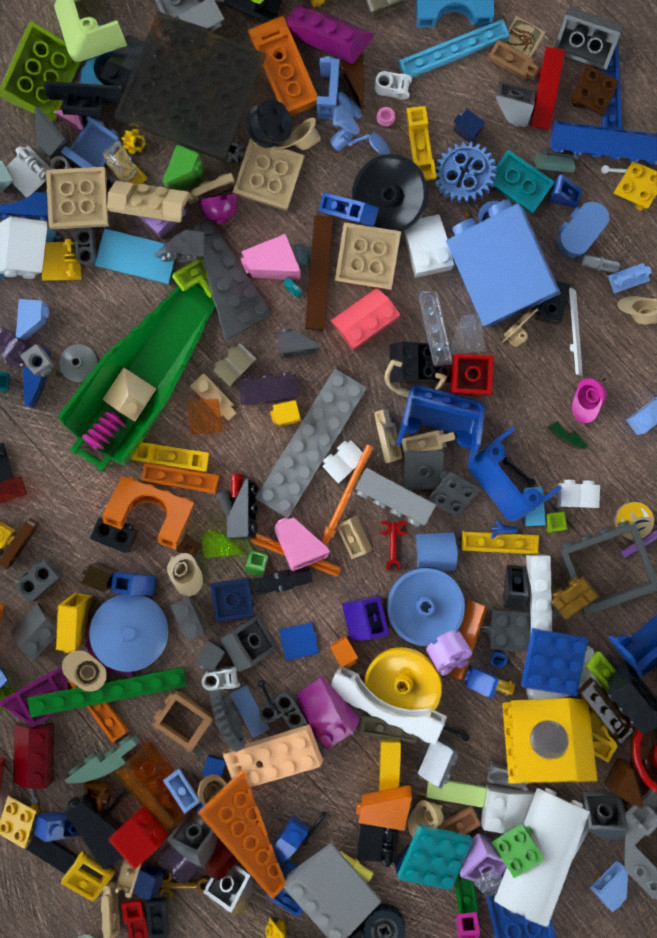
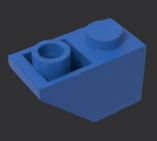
[111,571,156,595]
[34,812,80,842]

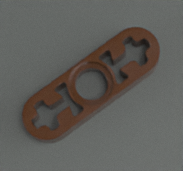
[0,518,39,569]

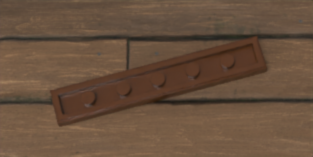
[305,215,333,331]

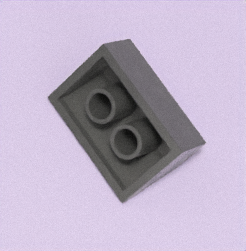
[554,7,625,70]

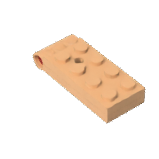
[222,724,323,787]

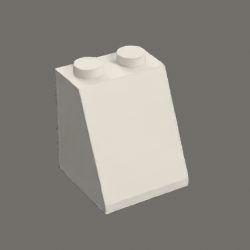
[0,217,47,279]

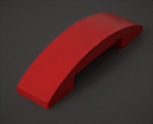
[121,900,148,938]

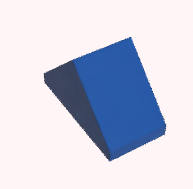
[549,174,582,208]

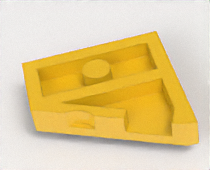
[590,710,617,763]

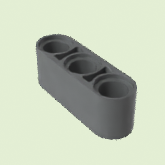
[74,227,98,268]

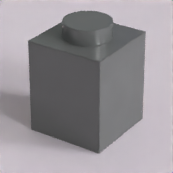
[197,639,226,672]

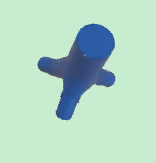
[491,520,518,539]

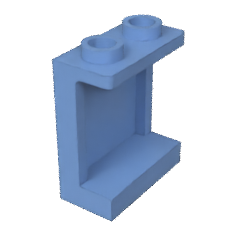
[317,56,340,120]
[61,116,123,168]

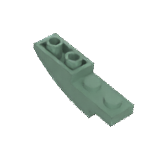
[65,734,140,783]

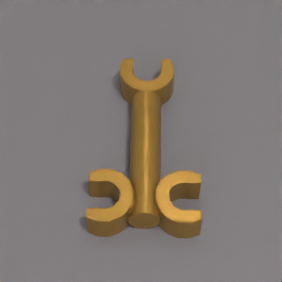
[158,869,209,900]

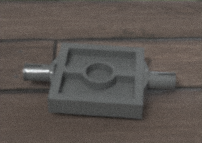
[479,610,531,651]

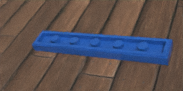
[599,44,623,129]

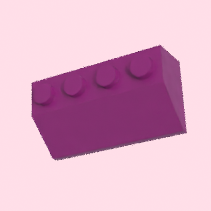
[286,5,374,64]

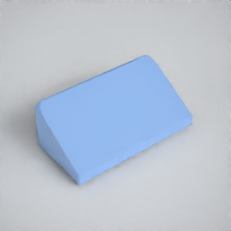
[163,768,201,814]

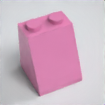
[240,234,301,280]

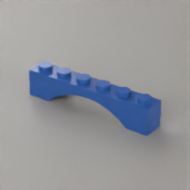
[0,192,49,224]

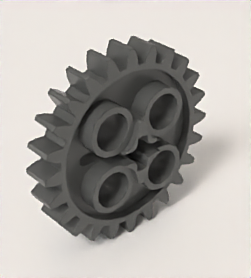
[210,688,246,752]

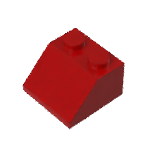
[108,806,169,869]

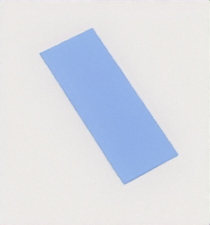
[230,685,270,738]

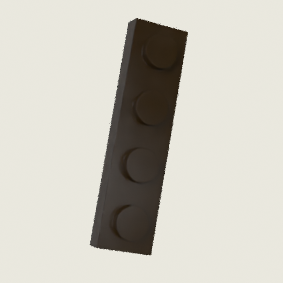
[577,677,634,744]

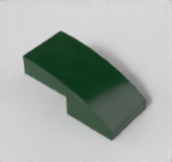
[547,421,588,450]

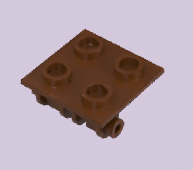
[571,63,619,116]

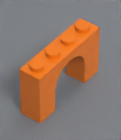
[102,476,194,550]

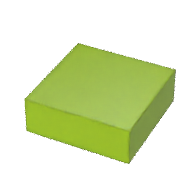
[545,511,568,533]

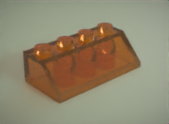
[114,742,187,831]

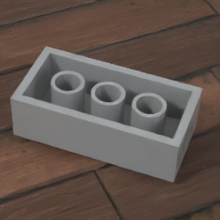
[354,468,436,527]

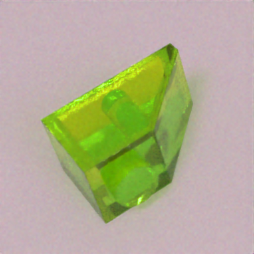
[202,529,245,558]

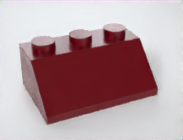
[13,724,54,789]

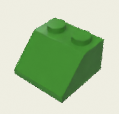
[163,145,205,191]

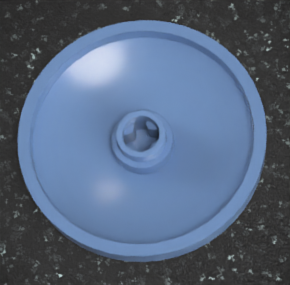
[387,568,465,646]
[89,594,168,672]

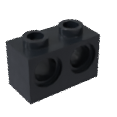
[90,517,138,553]

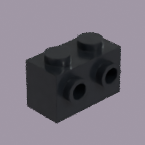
[534,281,570,325]

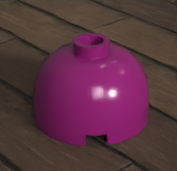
[198,193,238,224]

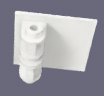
[6,146,52,198]

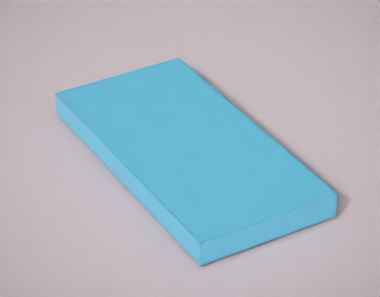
[95,228,176,285]

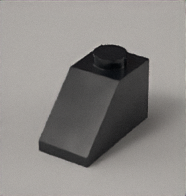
[503,564,529,611]

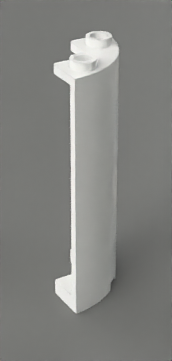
[494,787,590,927]

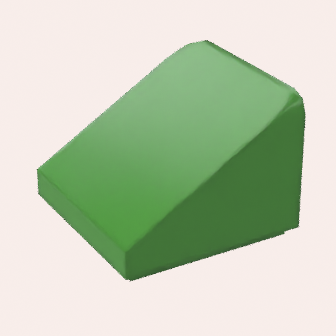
[245,550,269,577]

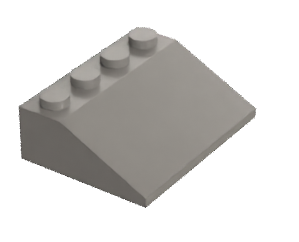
[284,842,381,938]

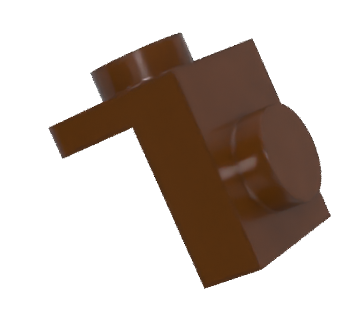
[84,780,111,811]

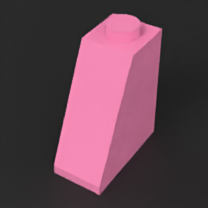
[274,517,330,571]

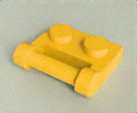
[61,851,115,902]

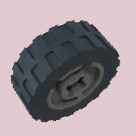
[362,903,406,938]

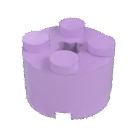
[426,630,473,676]

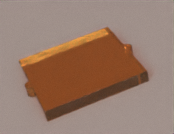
[186,398,223,435]

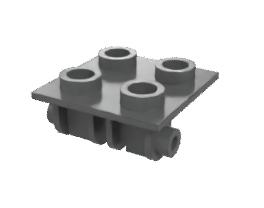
[428,471,480,517]

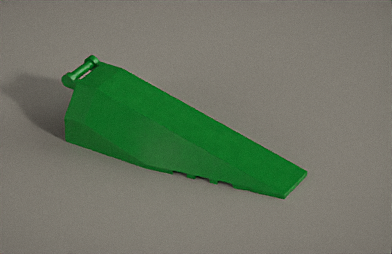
[57,284,215,473]

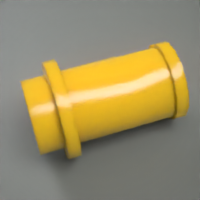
[496,679,515,696]

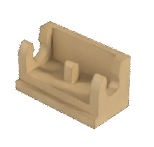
[115,859,143,898]

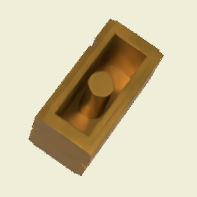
[551,576,598,620]

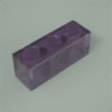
[238,372,299,406]

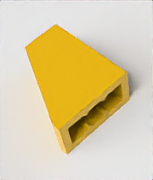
[56,592,93,653]

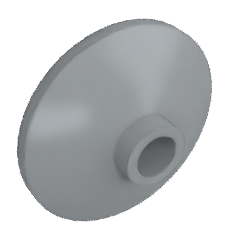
[59,344,98,382]

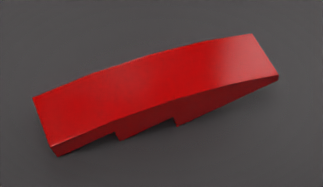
[530,47,565,130]

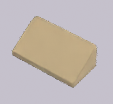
[337,516,372,559]

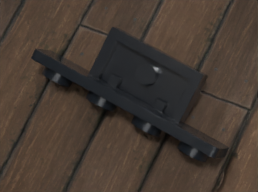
[44,81,125,117]

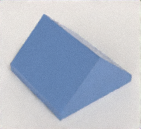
[416,532,458,571]

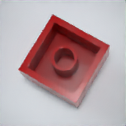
[450,353,494,397]

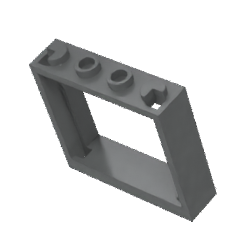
[558,520,657,615]

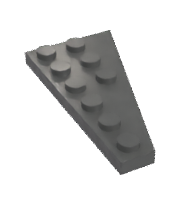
[193,220,273,341]

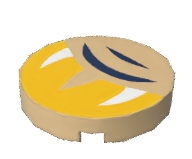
[614,502,654,539]

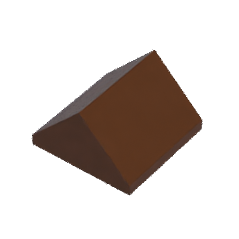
[604,758,644,808]

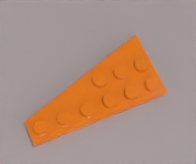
[198,770,286,900]

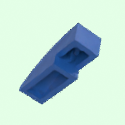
[23,347,50,408]

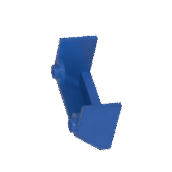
[396,385,485,464]
[468,427,562,522]
[608,615,657,677]

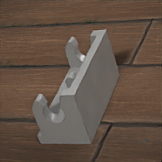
[486,761,529,791]

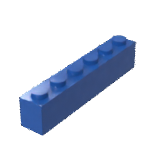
[549,120,657,165]

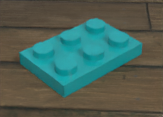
[492,150,554,215]

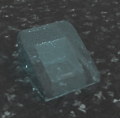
[294,244,311,267]

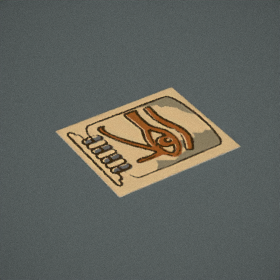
[503,16,545,58]

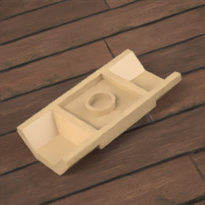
[107,181,194,223]

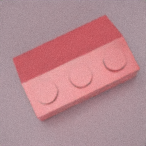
[331,288,400,351]

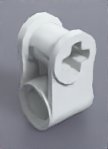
[374,71,412,100]
[202,666,240,691]

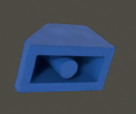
[464,665,499,699]

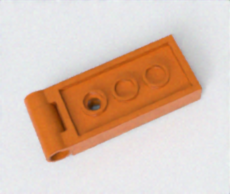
[248,15,318,117]

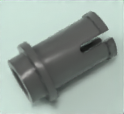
[216,490,233,516]

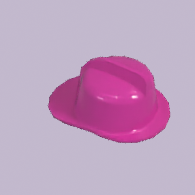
[572,378,607,423]

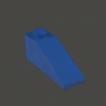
[318,192,379,227]
[272,814,308,867]

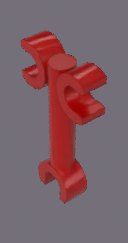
[380,521,407,570]

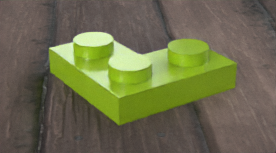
[172,257,212,298]

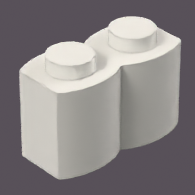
[323,441,363,484]
[557,480,600,508]

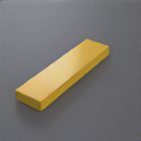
[461,531,539,554]

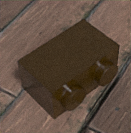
[81,562,118,592]

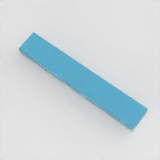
[398,19,510,78]

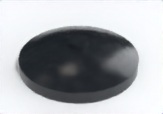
[352,154,429,232]

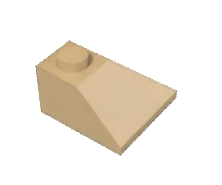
[102,368,156,421]

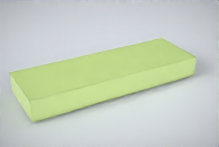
[426,780,487,808]

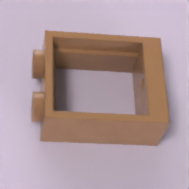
[153,689,215,752]

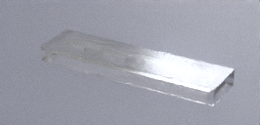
[418,291,453,365]

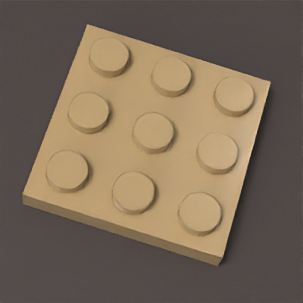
[233,138,305,211]
[46,167,109,230]
[335,222,401,290]

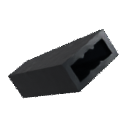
[65,794,123,869]

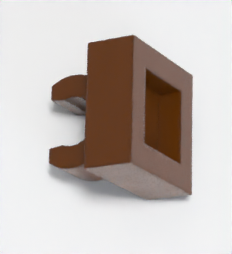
[175,534,203,558]

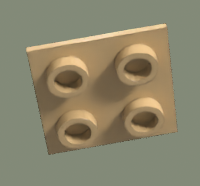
[502,309,538,347]

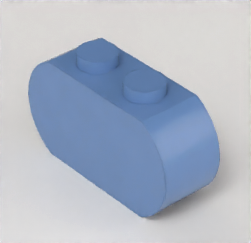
[556,202,609,259]

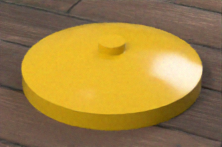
[364,647,442,710]

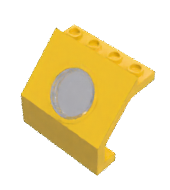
[502,698,597,784]

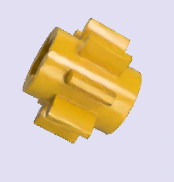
[121,129,146,154]

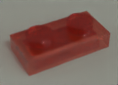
[0,476,27,503]

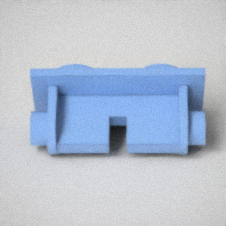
[608,263,651,294]

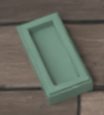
[534,154,575,173]

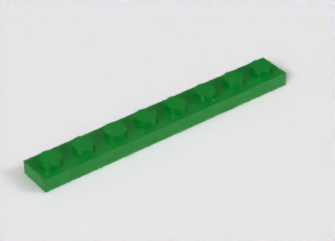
[28,666,187,717]

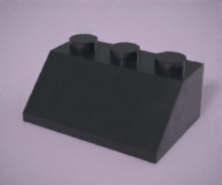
[607,660,657,734]

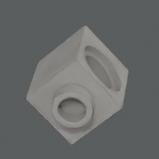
[20,344,55,377]

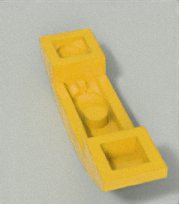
[406,106,437,181]
[131,442,210,472]

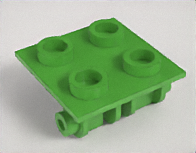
[492,823,545,878]

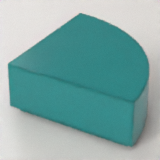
[283,277,303,298]

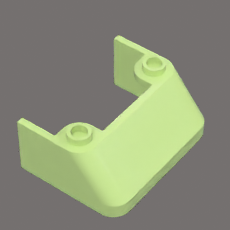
[54,0,127,62]

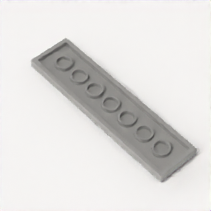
[255,368,367,518]

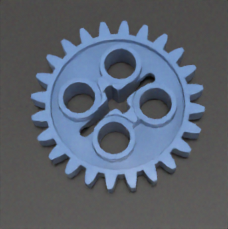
[435,142,497,204]

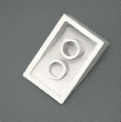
[404,214,454,278]
[480,784,535,833]

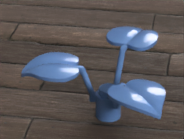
[330,91,391,155]

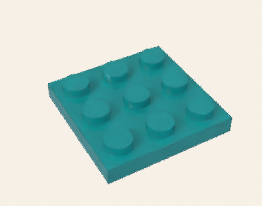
[397,825,473,890]

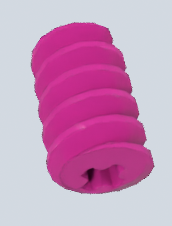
[82,411,126,452]

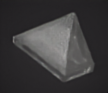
[103,140,138,182]

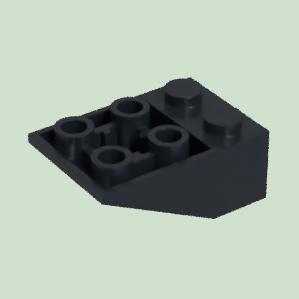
[390,341,451,383]

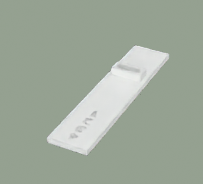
[569,288,583,376]

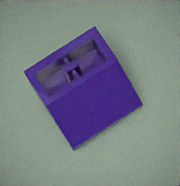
[342,594,389,641]

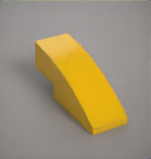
[379,738,401,791]

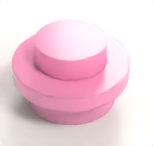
[376,107,396,127]

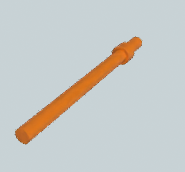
[321,444,374,547]

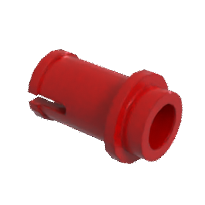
[229,473,244,497]

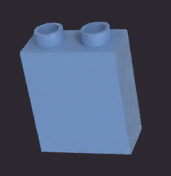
[446,200,561,327]

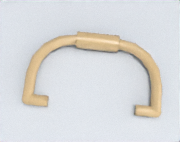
[384,360,447,397]

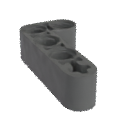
[260,691,324,758]

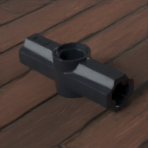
[253,566,313,595]

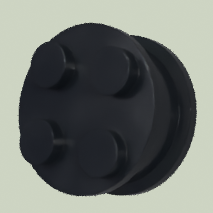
[246,99,292,148]

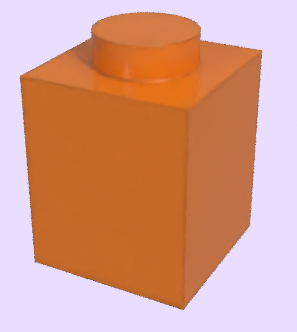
[330,635,358,668]

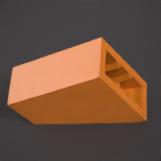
[355,785,412,831]

